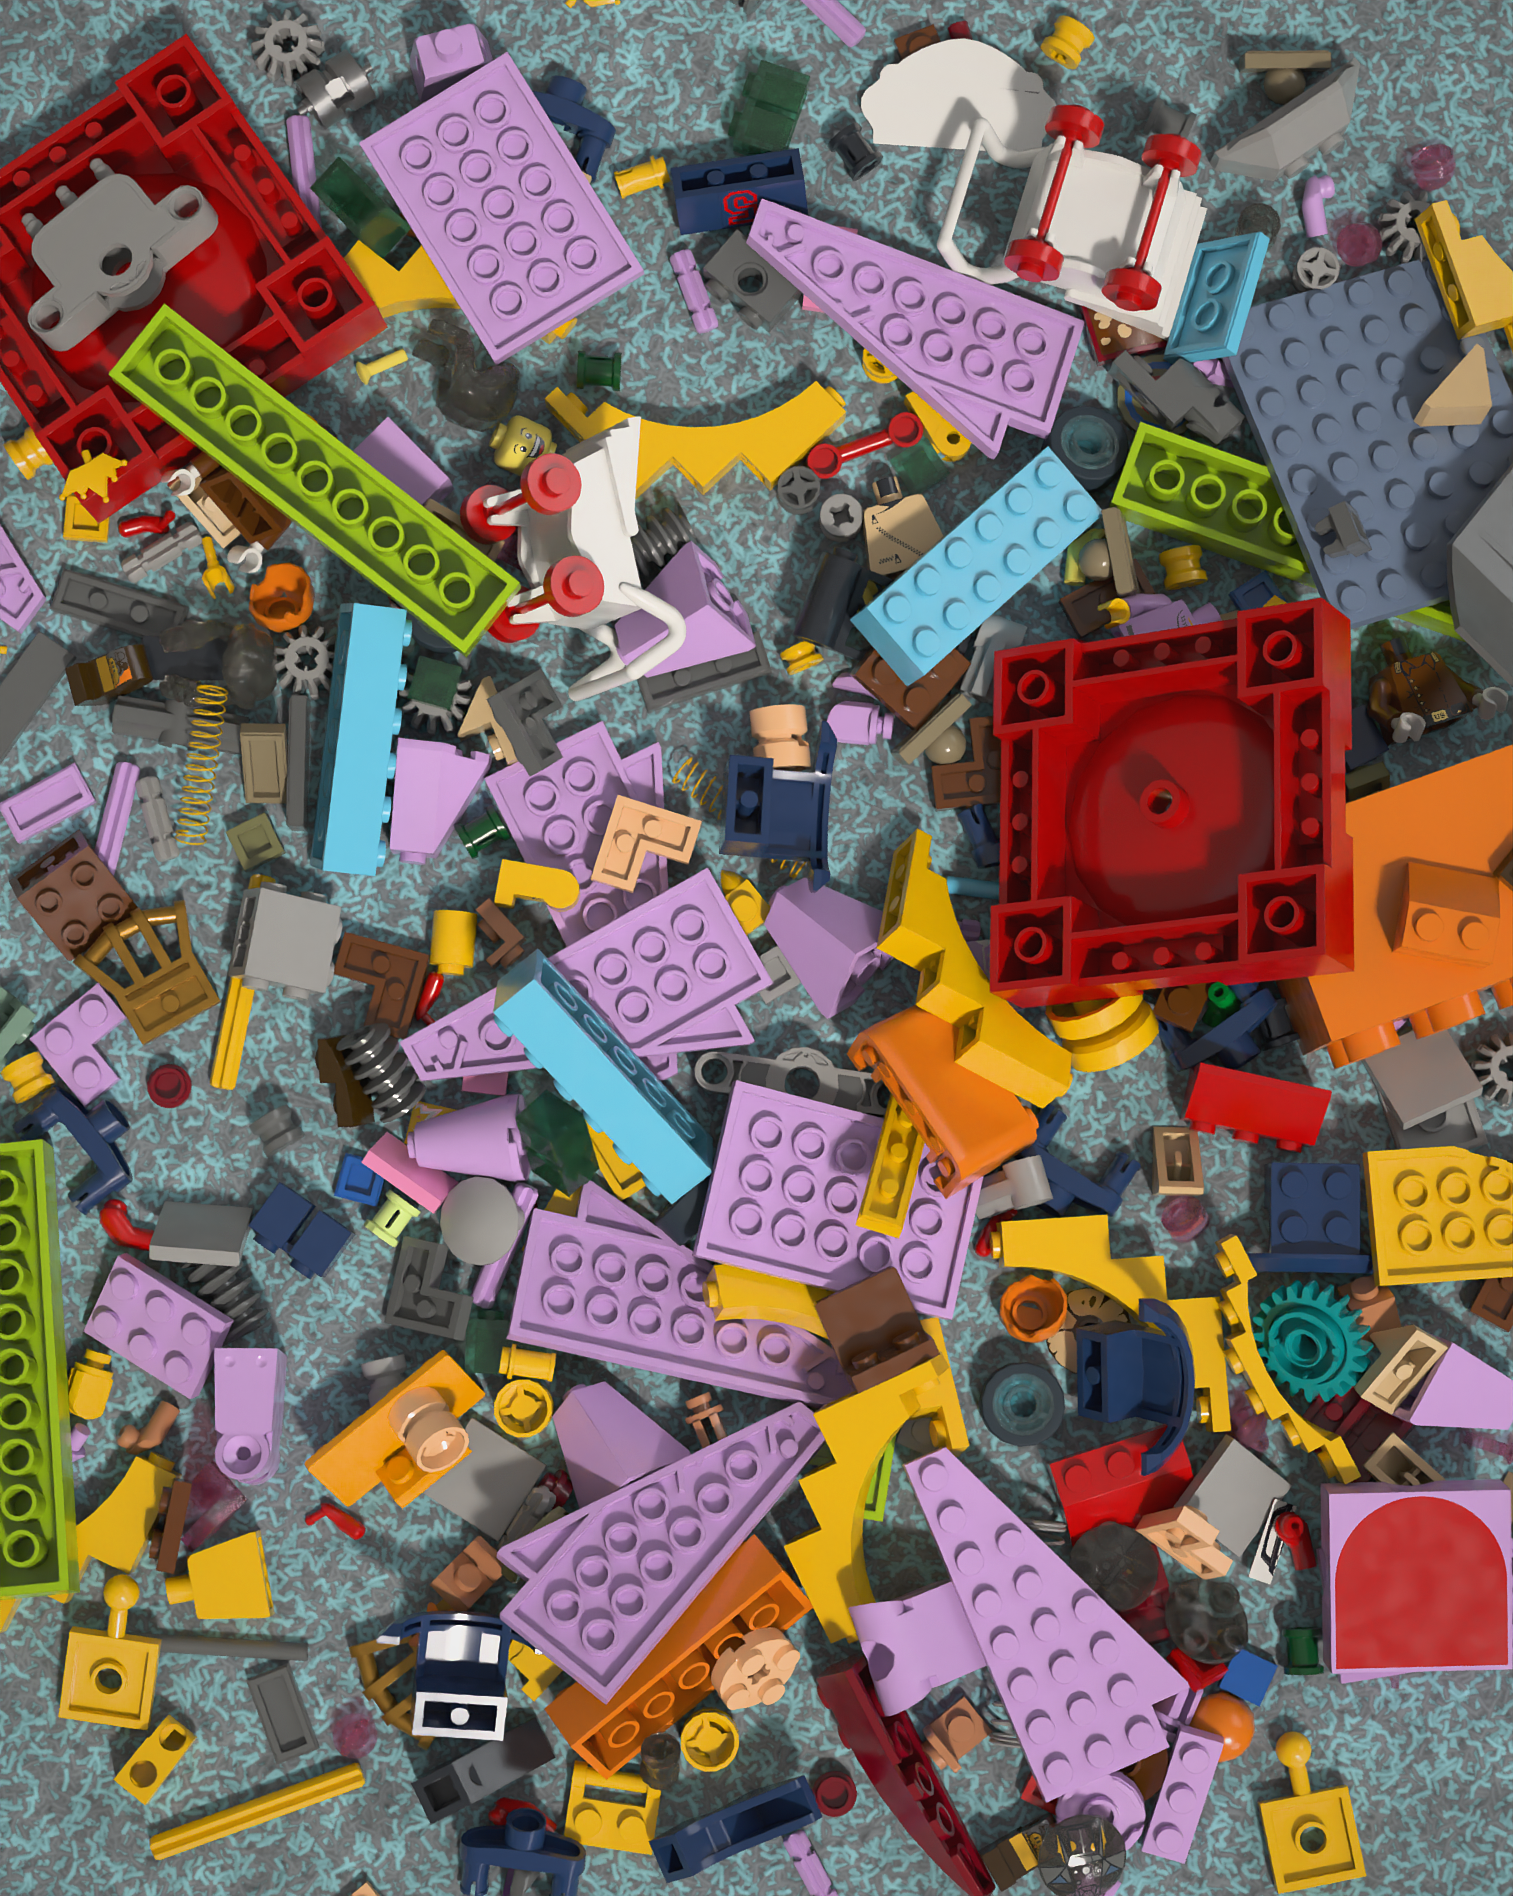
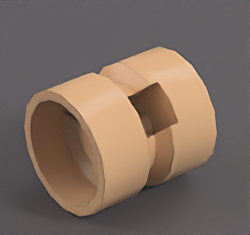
[749,704,811,772]
[388,1386,469,1472]

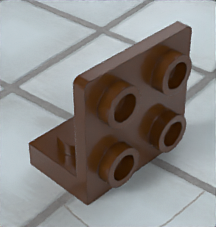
[9,829,138,961]
[814,1266,940,1394]

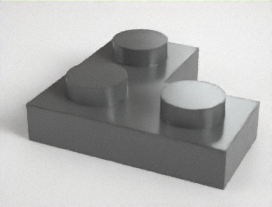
[487,669,563,777]
[384,1236,474,1341]

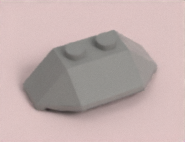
[1210,57,1360,181]

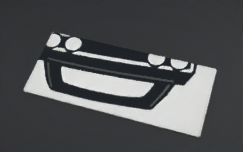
[1248,1499,1297,1584]

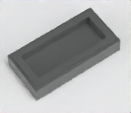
[246,1663,320,1764]

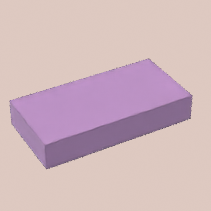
[0,763,96,844]

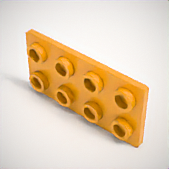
[304,1350,485,1509]

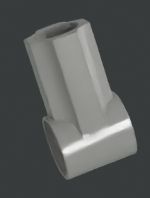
[959,614,1027,705]
[975,1155,1053,1219]

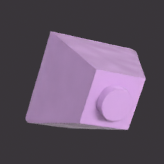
[615,541,756,678]
[390,738,492,865]
[764,878,894,1019]
[1392,1324,1513,1430]
[552,1381,691,1509]

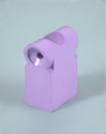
[353,417,454,507]
[214,1348,287,1485]
[848,1578,987,1716]

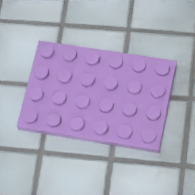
[359,52,644,365]
[692,1080,983,1320]

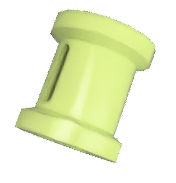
[363,1189,421,1248]

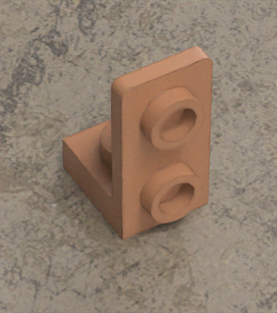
[922,1695,992,1773]

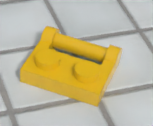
[564,1760,664,1855]

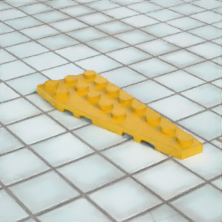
[1362,1146,1513,1287]

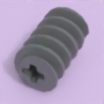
[630,503,697,578]
[336,1023,426,1123]
[182,1261,269,1346]

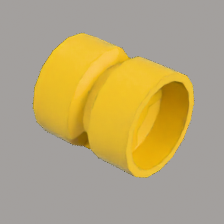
[494,1379,554,1437]
[681,1707,739,1772]

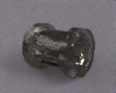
[640,1732,681,1790]

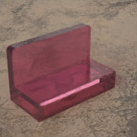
[181,1460,248,1553]

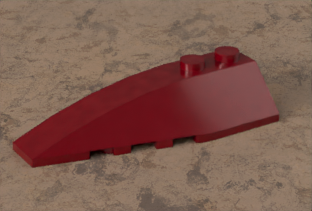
[816,1651,996,1896]

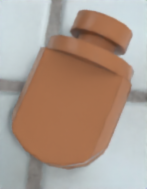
[685,1392,728,1449]

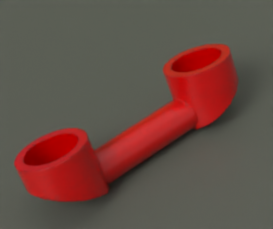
[807,412,923,479]

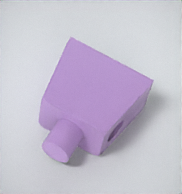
[409,24,493,102]

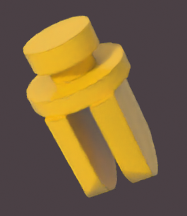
[68,1348,114,1419]

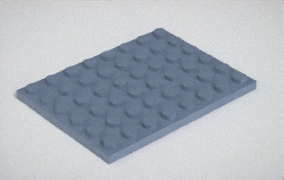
[1222,258,1513,629]

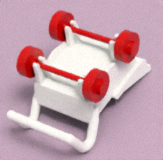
[937,104,1207,341]
[460,416,686,701]

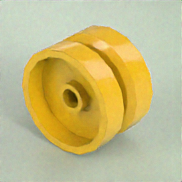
[1045,995,1159,1073]

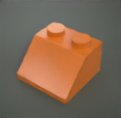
[1392,862,1501,969]

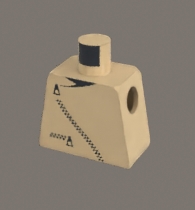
[862,476,943,585]

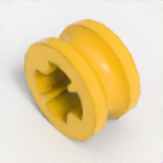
[780,641,824,675]

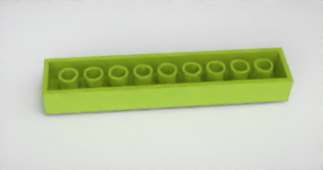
[109,304,521,657]
[1108,422,1467,643]
[0,1139,80,1600]

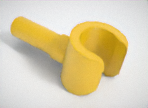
[202,537,235,599]

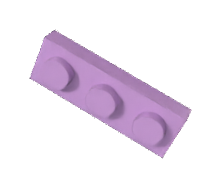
[1141,1724,1224,1864]

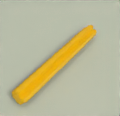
[209,874,276,1090]
[149,1763,365,1860]

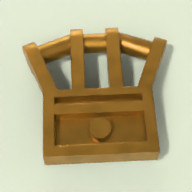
[72,900,221,1046]
[348,1599,452,1751]

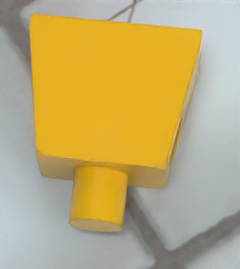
[165,1530,275,1619]

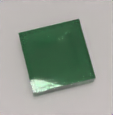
[890,437,950,495]
[407,656,463,712]

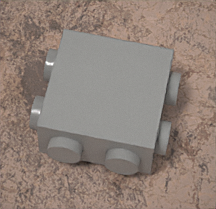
[228,882,342,1001]

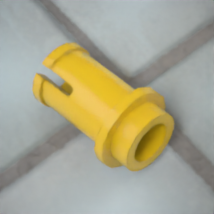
[614,155,671,199]
[499,1344,556,1382]

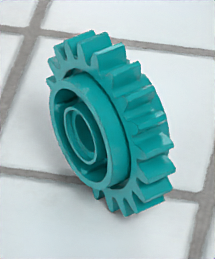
[1253,1279,1373,1402]

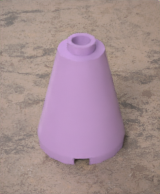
[407,1094,531,1182]

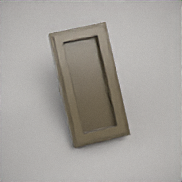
[1239,50,1331,105]
[1079,507,1140,599]
[891,694,972,765]
[240,723,288,804]

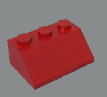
[1180,1063,1332,1154]
[1045,1424,1194,1548]

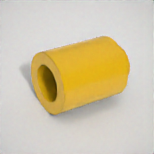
[429,910,478,976]

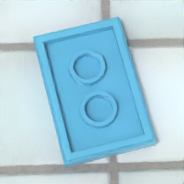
[1163,232,1270,365]

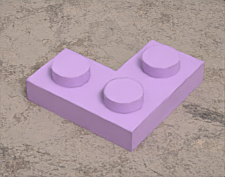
[30,983,127,1107]

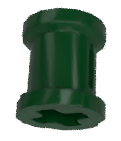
[577,350,622,391]
[454,804,511,859]
[1281,1627,1324,1675]

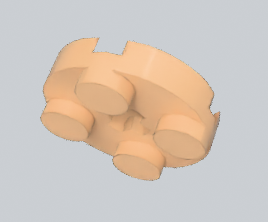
[711,1627,800,1710]

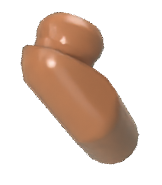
[116,1401,180,1455]

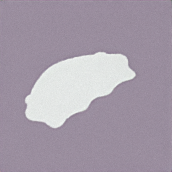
[861,38,1056,151]

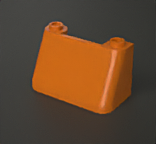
[846,1005,1039,1199]

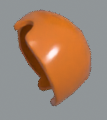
[249,562,315,632]
[999,1275,1067,1343]
[1188,1691,1255,1762]

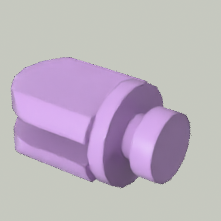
[827,701,894,745]
[1152,1688,1204,1743]

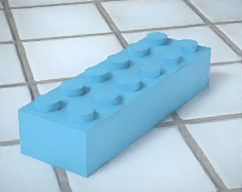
[850,446,1102,686]
[310,603,412,876]
[493,949,713,1204]

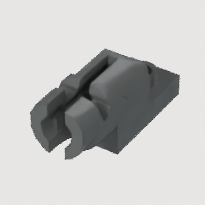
[1108,350,1245,448]

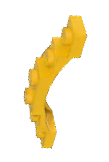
[1214,1234,1361,1485]

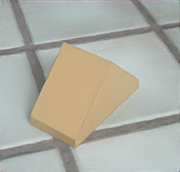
[1414,344,1492,427]
[1152,1127,1204,1196]
[1362,1432,1445,1486]

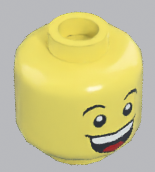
[489,415,557,477]

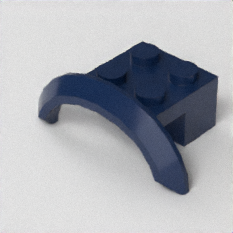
[719,721,837,893]
[1246,1162,1374,1274]
[1076,1298,1196,1476]
[376,1611,544,1741]

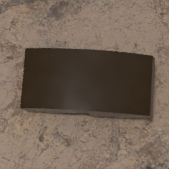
[315,1035,375,1127]

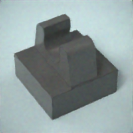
[1315,501,1372,558]

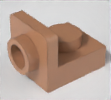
[476,898,527,969]
[429,1536,504,1611]

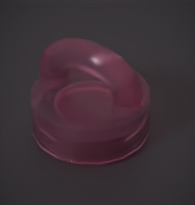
[1411,144,1456,191]
[1337,222,1382,267]
[1161,1196,1210,1243]
[1225,1405,1269,1452]
[333,1713,378,1759]

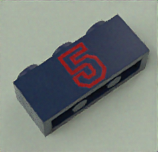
[670,148,808,235]

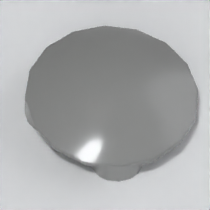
[440,1176,525,1265]

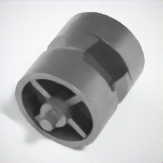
[294,49,376,130]

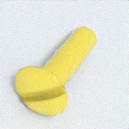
[356,348,408,385]

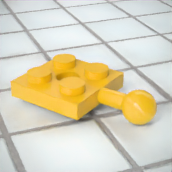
[58,1574,162,1730]
[1258,1731,1366,1894]

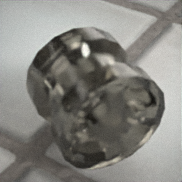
[1234,203,1281,253]

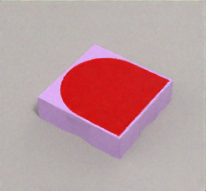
[1321,1479,1513,1674]

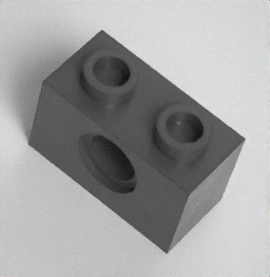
[703,229,803,333]

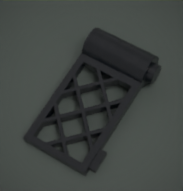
[792,547,973,696]

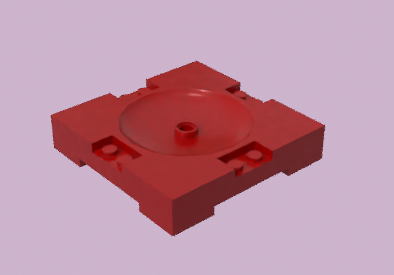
[0,33,388,523]
[990,598,1354,1008]

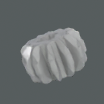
[251,9,325,87]
[1377,191,1442,264]
[271,625,336,700]
[399,660,473,735]
[1469,1032,1513,1107]

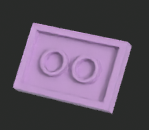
[83,1253,234,1399]

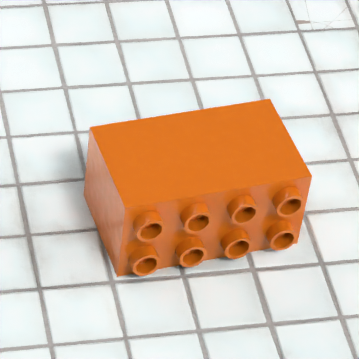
[1275,744,1513,1069]

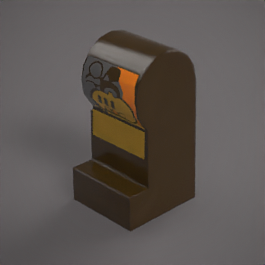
[65,644,154,706]
[978,1813,1069,1892]

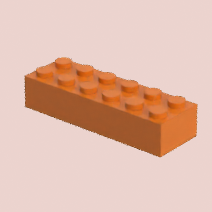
[544,1534,813,1780]

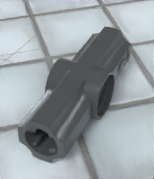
[112,695,250,755]

